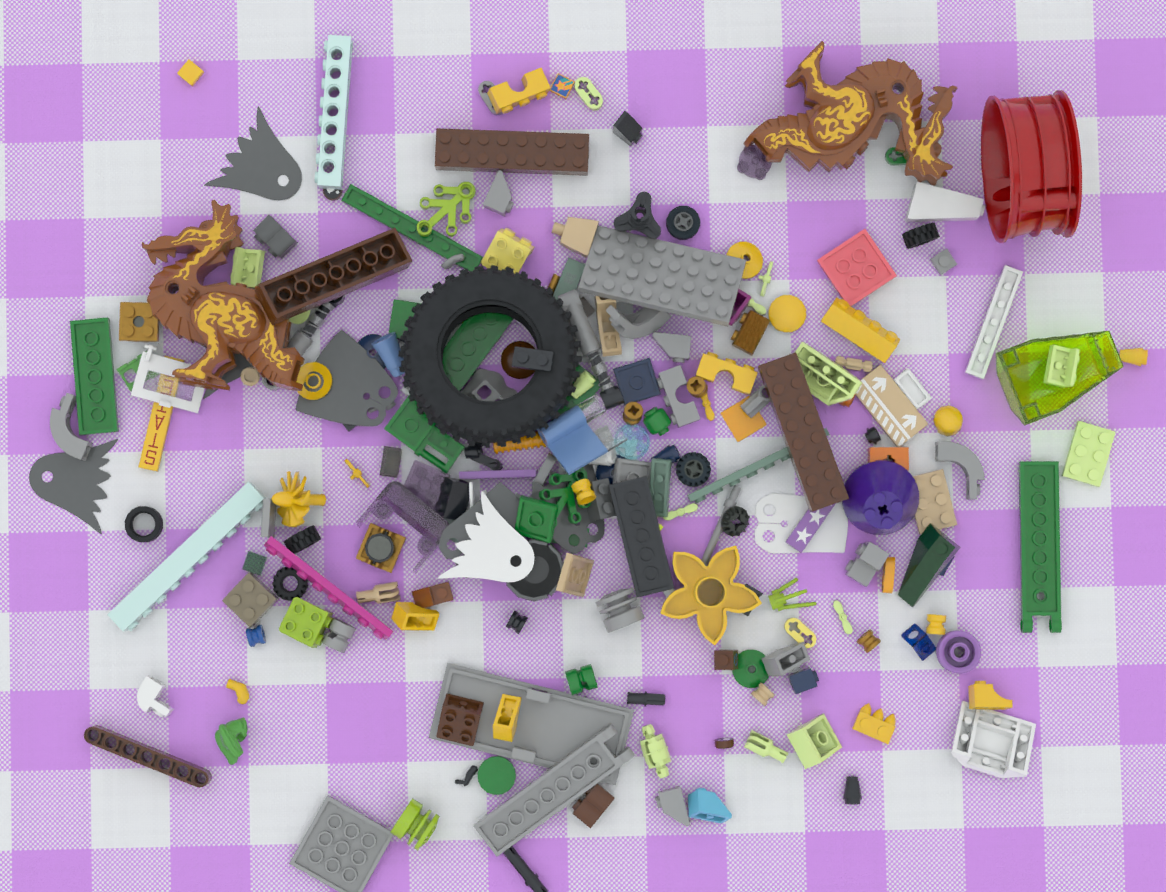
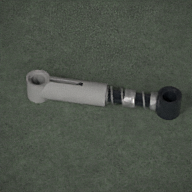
[558,289,624,410]
[262,295,345,391]

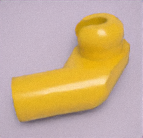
[226,679,249,704]

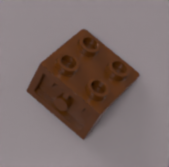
[436,693,484,746]

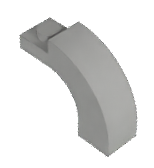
[606,305,672,339]
[50,393,93,461]
[935,441,985,500]

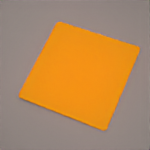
[720,396,767,442]

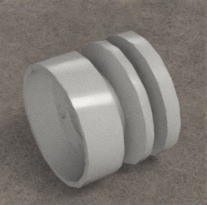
[595,588,645,633]

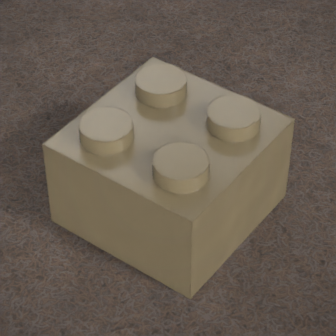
[222,572,279,627]

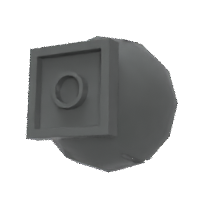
[506,539,564,602]

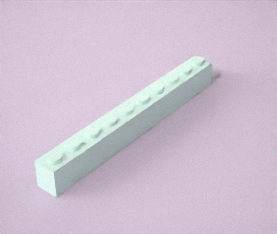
[107,482,266,631]

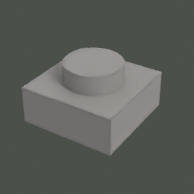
[930,249,957,275]

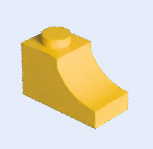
[391,602,439,631]
[968,681,1013,710]
[493,694,521,742]

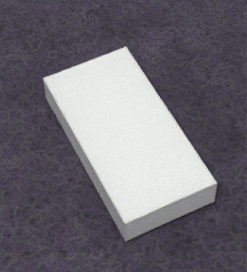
[893,368,932,409]

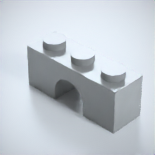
[656,365,700,428]

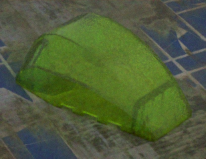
[996,331,1124,426]

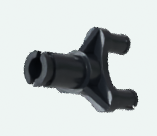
[614,192,661,239]

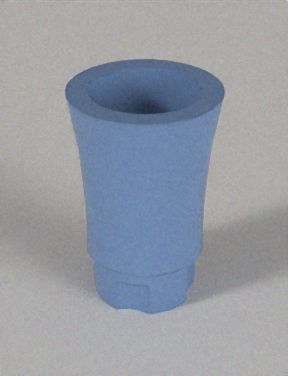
[371,332,405,378]

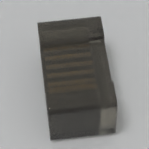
[380,446,402,478]

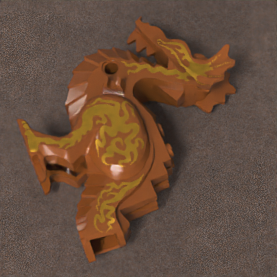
[743,41,958,186]
[142,200,305,391]

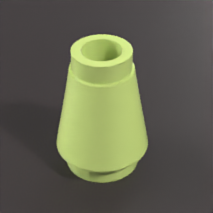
[571,370,596,399]

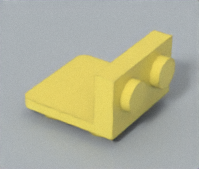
[481,228,535,274]

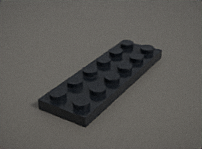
[609,476,674,597]

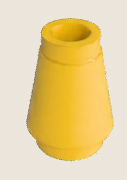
[1119,348,1148,366]

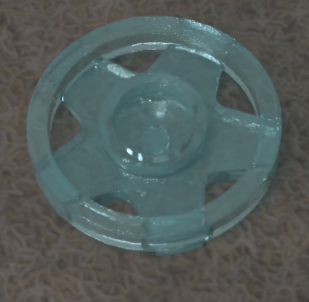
[614,424,650,460]

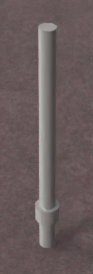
[701,485,741,566]

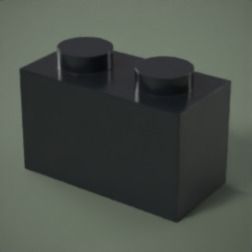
[435,477,469,520]

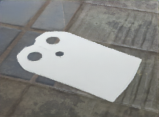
[755,493,848,553]

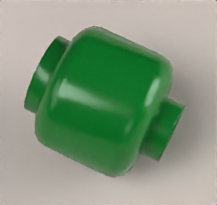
[643,407,671,436]

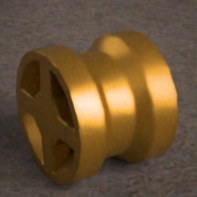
[687,376,708,398]
[623,402,643,425]
[856,629,881,653]

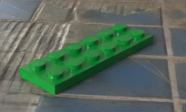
[70,317,119,435]

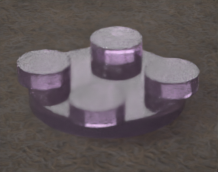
[737,145,772,180]

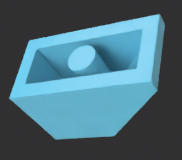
[688,788,732,824]

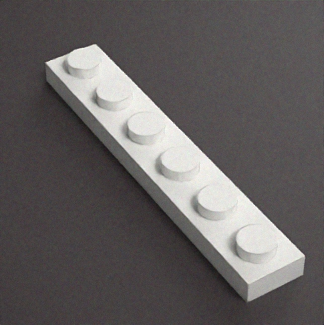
[965,265,1023,380]

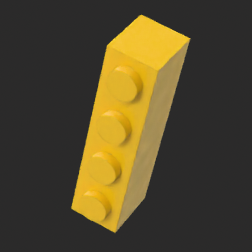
[821,297,900,363]

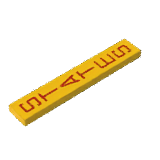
[138,356,185,472]

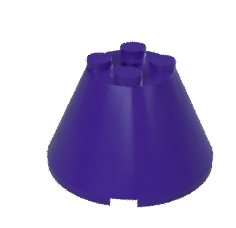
[842,460,919,535]

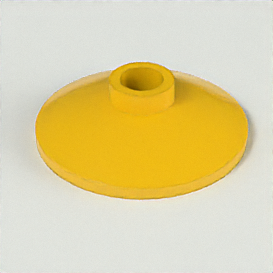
[726,242,763,279]
[296,362,332,400]

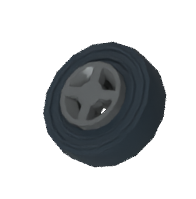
[666,206,700,240]

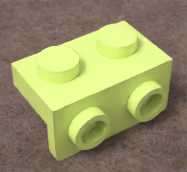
[230,247,265,289]
[1043,345,1080,388]

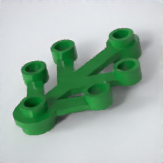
[539,467,591,527]

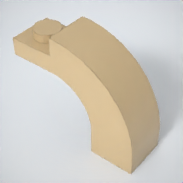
[595,296,622,357]

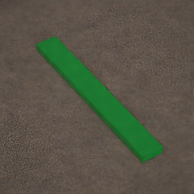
[341,184,483,272]

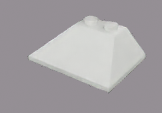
[951,701,1036,778]

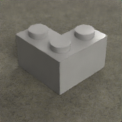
[845,542,889,587]

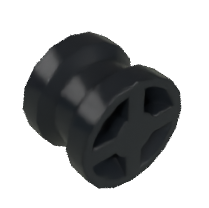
[506,610,528,634]

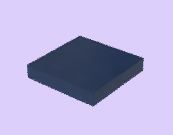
[613,358,661,406]

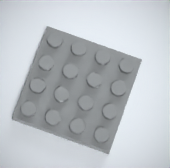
[289,795,394,892]

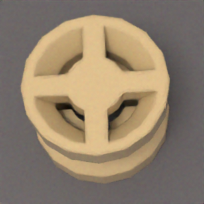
[751,683,775,706]

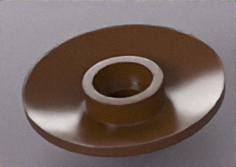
[501,341,535,379]

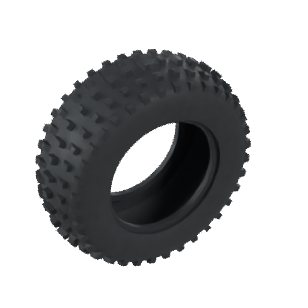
[398,265,582,448]

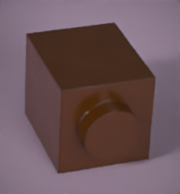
[714,650,738,670]

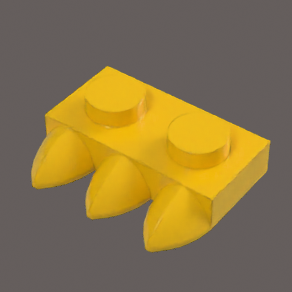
[852,703,896,744]

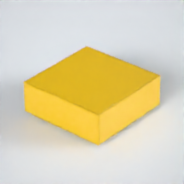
[177,59,204,87]

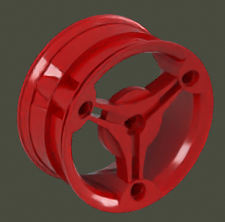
[981,90,1082,243]

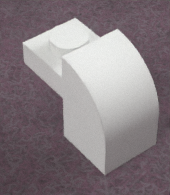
[137,675,174,717]

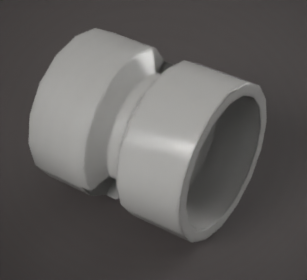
[322,618,356,653]

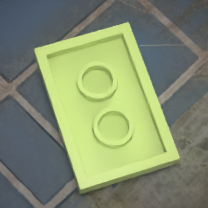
[1062,421,1116,487]

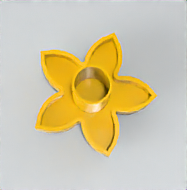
[660,546,762,645]

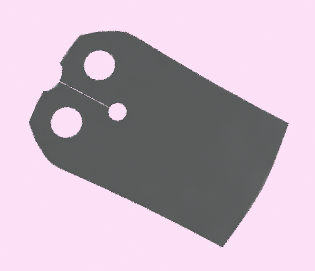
[439,482,519,578]

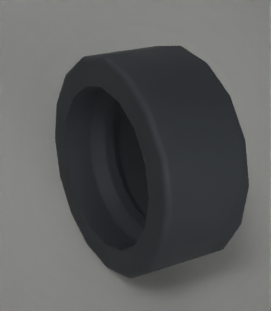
[125,506,163,542]

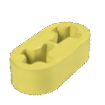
[784,618,816,648]

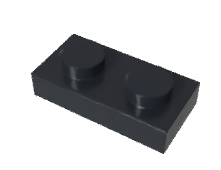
[512,346,555,372]

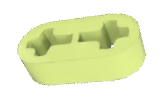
[575,77,603,111]

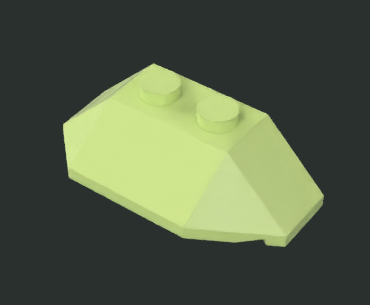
[795,342,862,406]

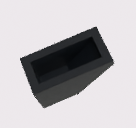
[613,111,643,146]

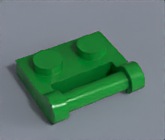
[414,426,465,475]

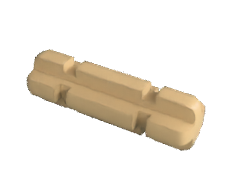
[835,356,873,372]

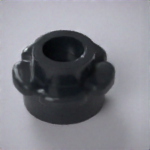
[865,427,881,445]

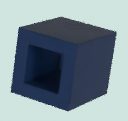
[788,667,819,694]

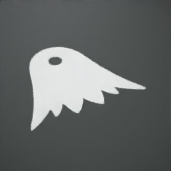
[438,491,535,582]

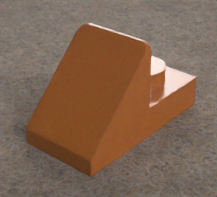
[412,581,454,608]

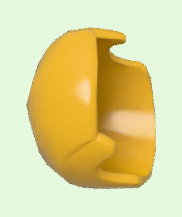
[933,405,963,436]

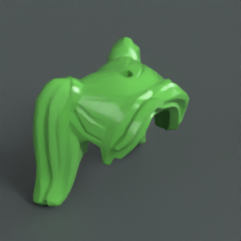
[215,717,248,765]

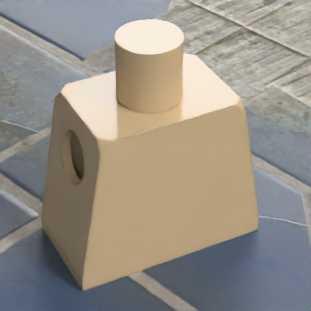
[552,217,599,258]

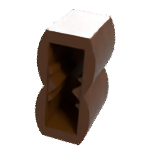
[572,783,615,829]

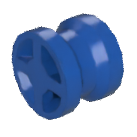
[246,625,266,647]

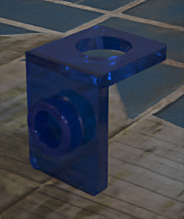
[901,624,936,661]

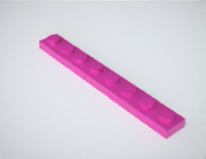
[264,536,394,640]

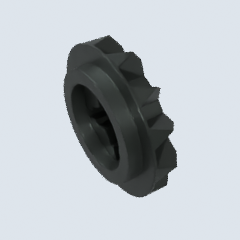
[721,506,750,537]

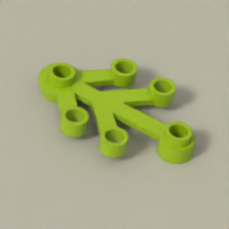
[417,182,476,237]

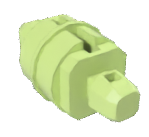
[640,724,671,779]

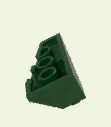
[898,523,961,607]

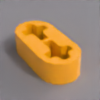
[882,557,895,594]

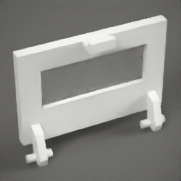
[131,344,205,413]

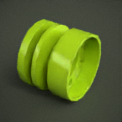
[390,798,440,851]

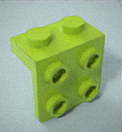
[279,597,334,648]

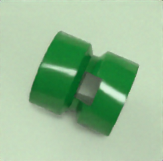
[565,664,598,695]

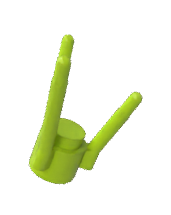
[768,578,817,611]

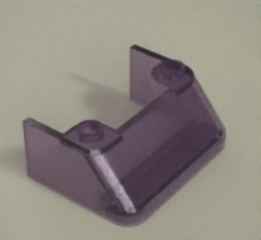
[356,481,449,574]

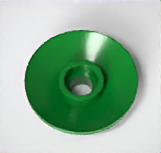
[732,649,769,688]

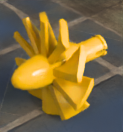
[271,471,326,527]

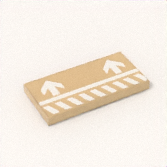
[856,364,928,447]

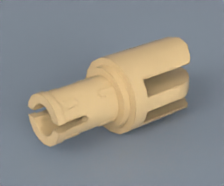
[356,582,401,604]

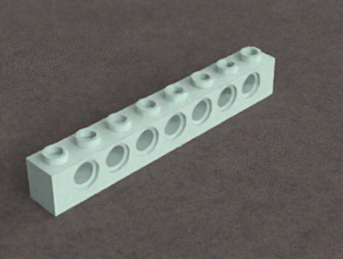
[314,35,353,190]

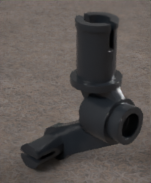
[464,442,503,470]

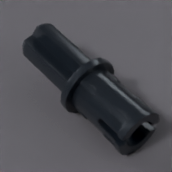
[627,691,665,707]

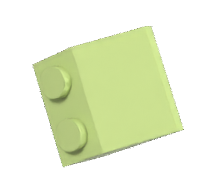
[787,713,842,769]

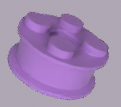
[936,630,981,674]

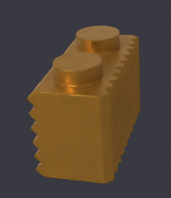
[730,310,770,356]

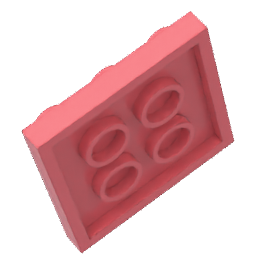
[817,229,897,306]

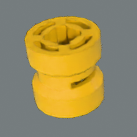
[571,479,596,505]
[926,614,946,635]

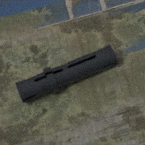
[503,846,548,892]

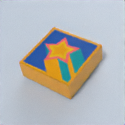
[549,73,575,99]

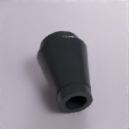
[843,776,862,805]

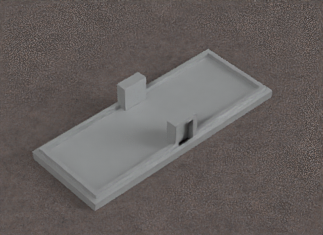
[429,663,634,785]

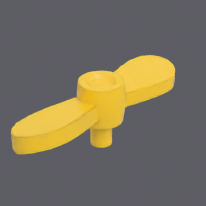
[701,393,715,421]
[344,459,370,488]

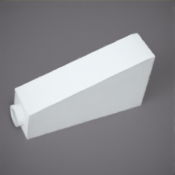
[905,181,985,222]

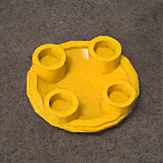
[768,295,806,332]

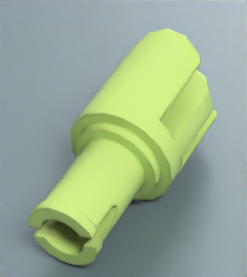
[744,730,788,763]

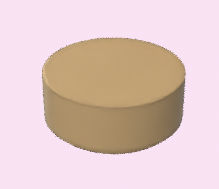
[241,367,260,386]

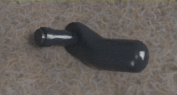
[455,765,478,786]

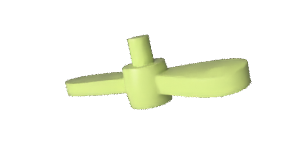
[758,261,773,297]
[748,299,766,315]
[663,503,698,520]
[833,600,853,634]

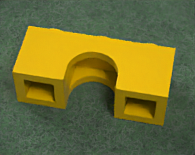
[487,68,551,114]
[695,352,758,395]

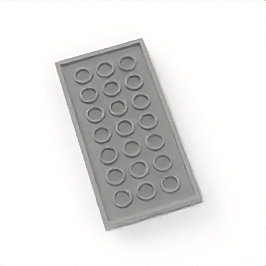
[578,226,746,327]

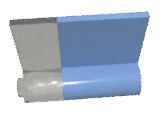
[537,394,627,475]

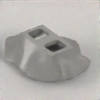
[462,369,518,401]

